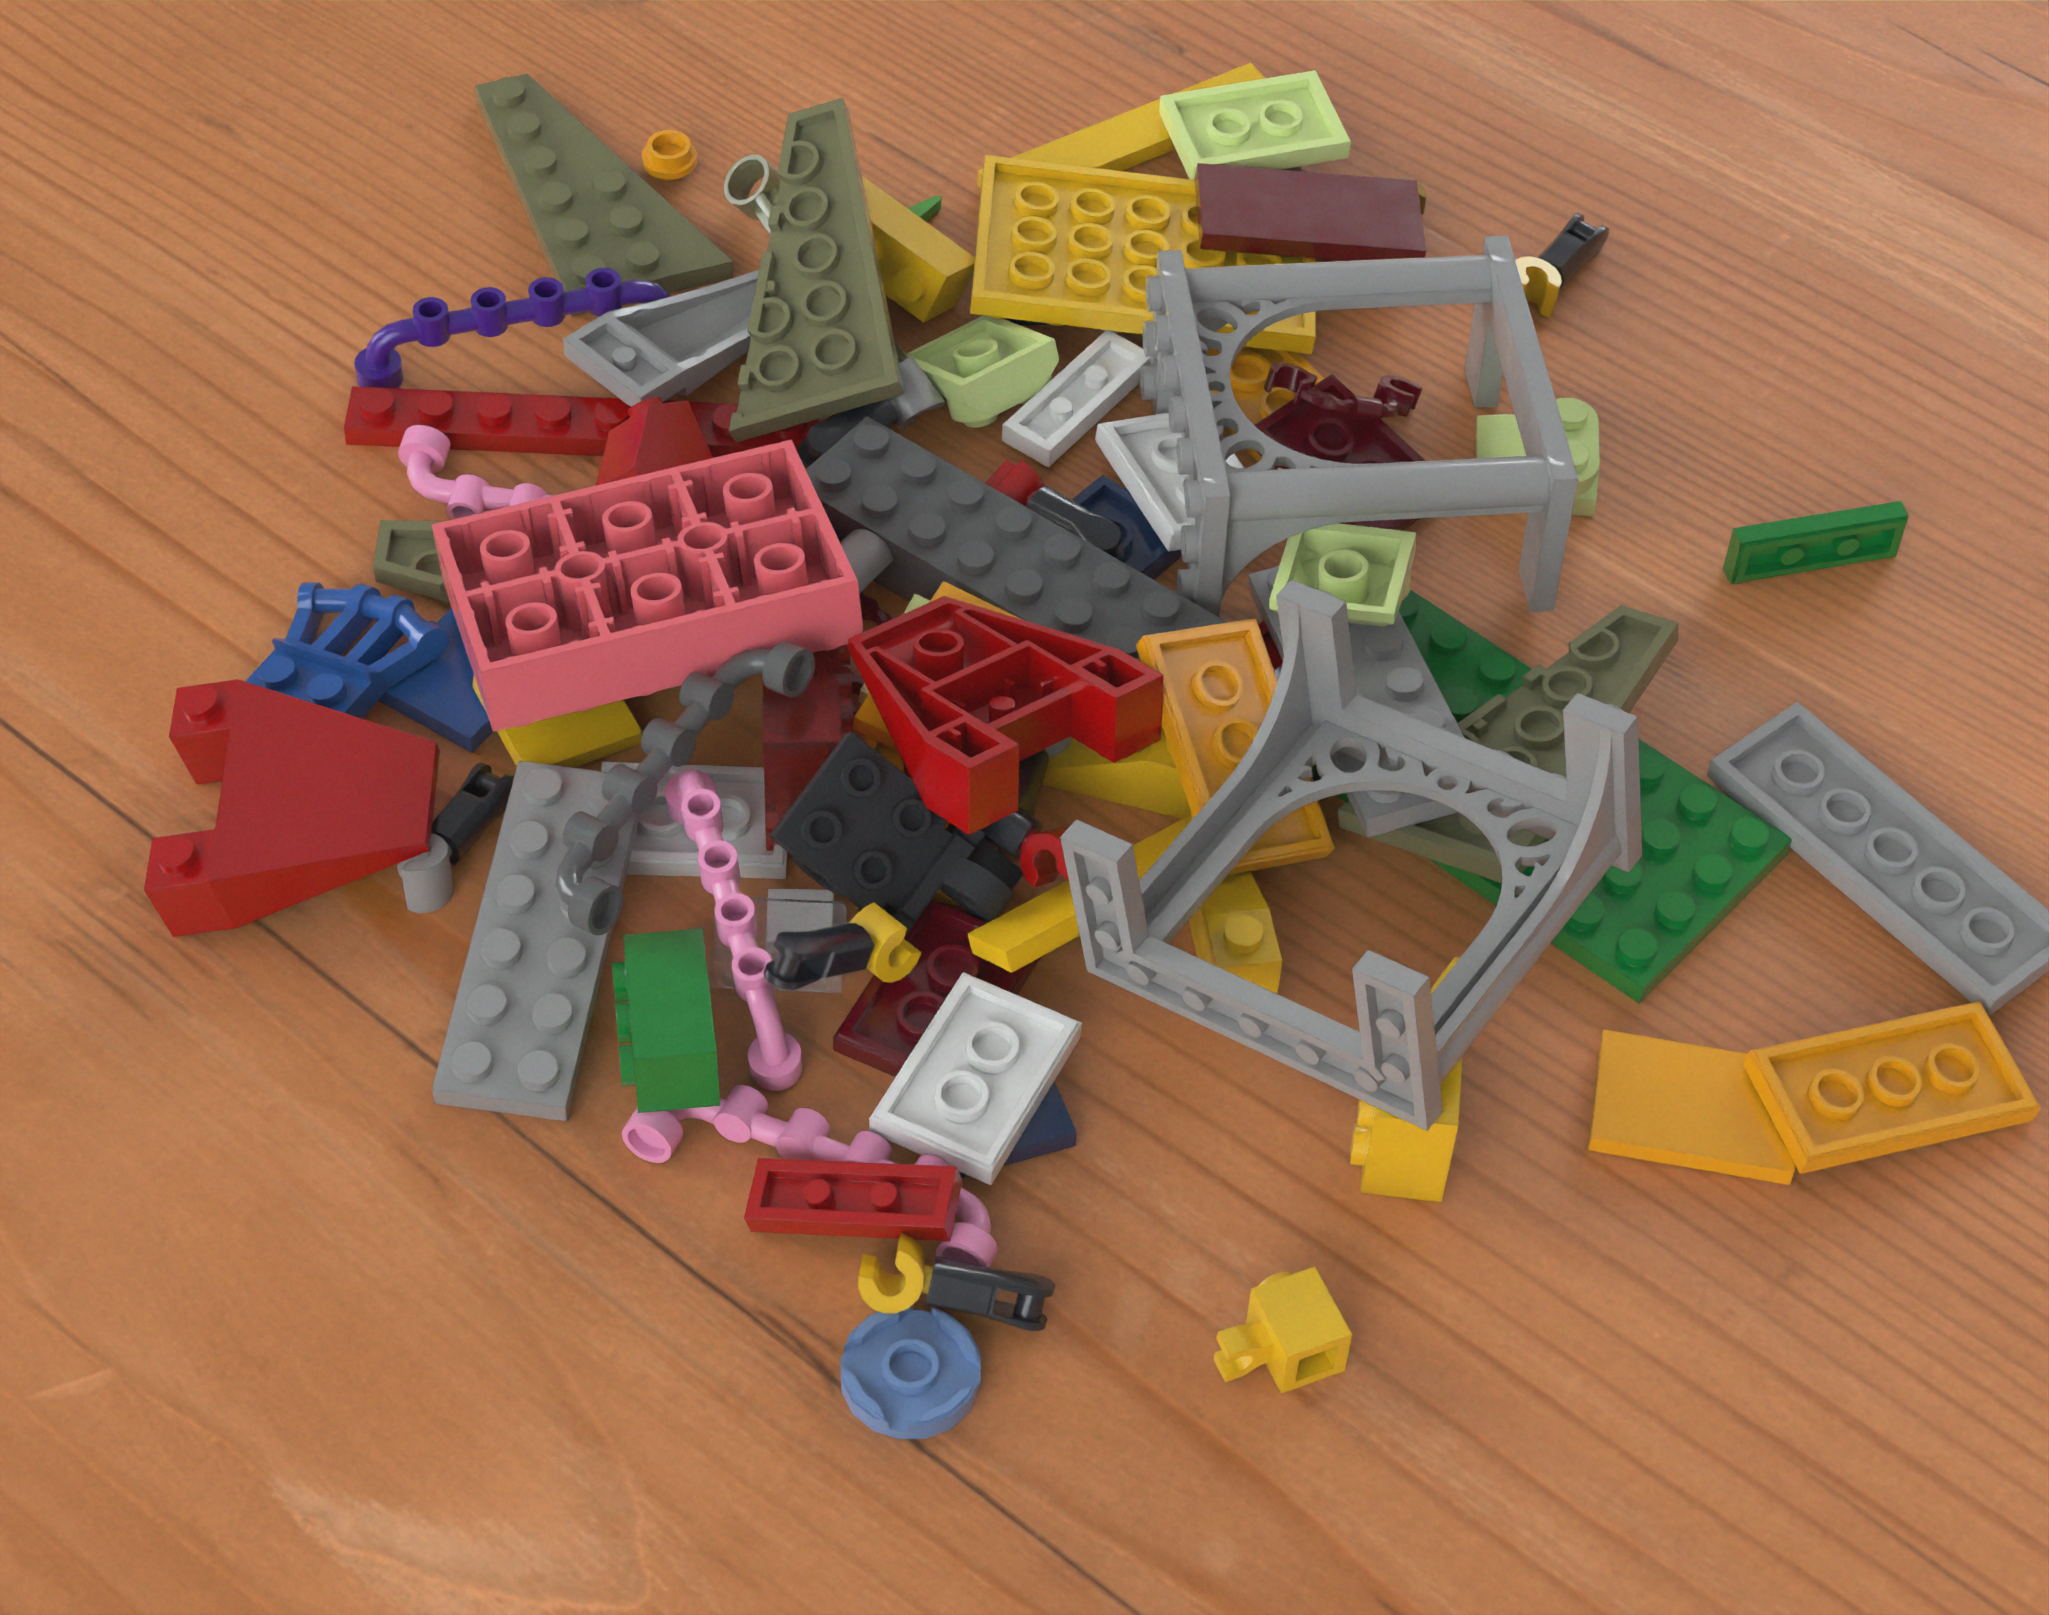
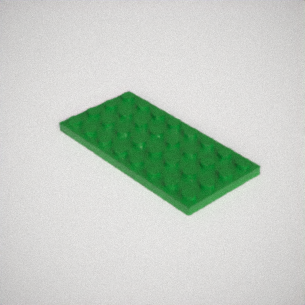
[1311,589,1792,1004]

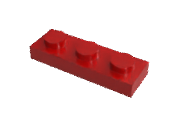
[744,1158,963,1242]

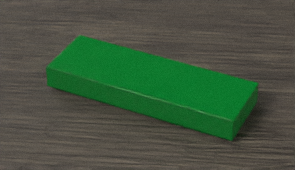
[1723,501,1909,584]

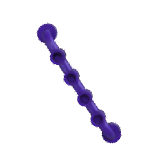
[354,268,670,388]

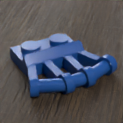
[245,582,449,718]

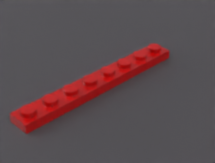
[344,386,820,458]

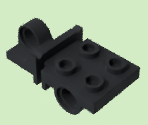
[769,732,1023,936]

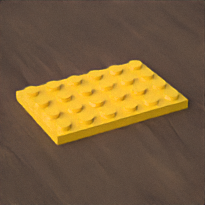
[970,155,1316,354]

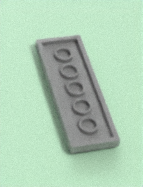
[1248,565,1464,838]
[1707,702,2049,1016]
[432,761,641,1121]

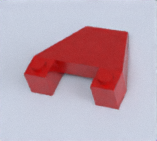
[848,596,1164,835]
[144,679,440,937]

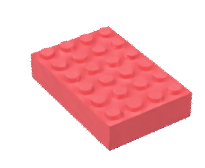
[431,440,864,732]

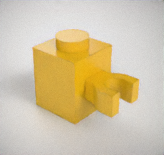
[1213,1266,1352,1394]

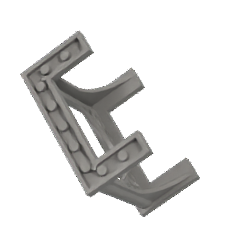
[1140,236,1578,617]
[1060,580,1642,1131]

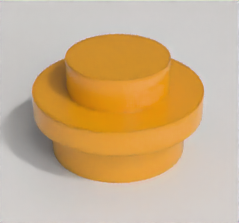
[642,130,697,181]

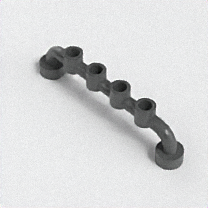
[556,641,815,936]

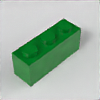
[612,928,720,1113]

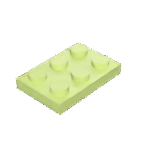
[1159,70,1351,180]

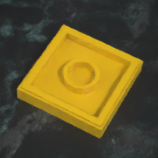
[472,676,642,768]

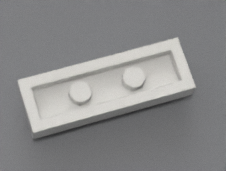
[1002,330,1150,468]

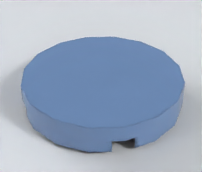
[840,1305,981,1439]

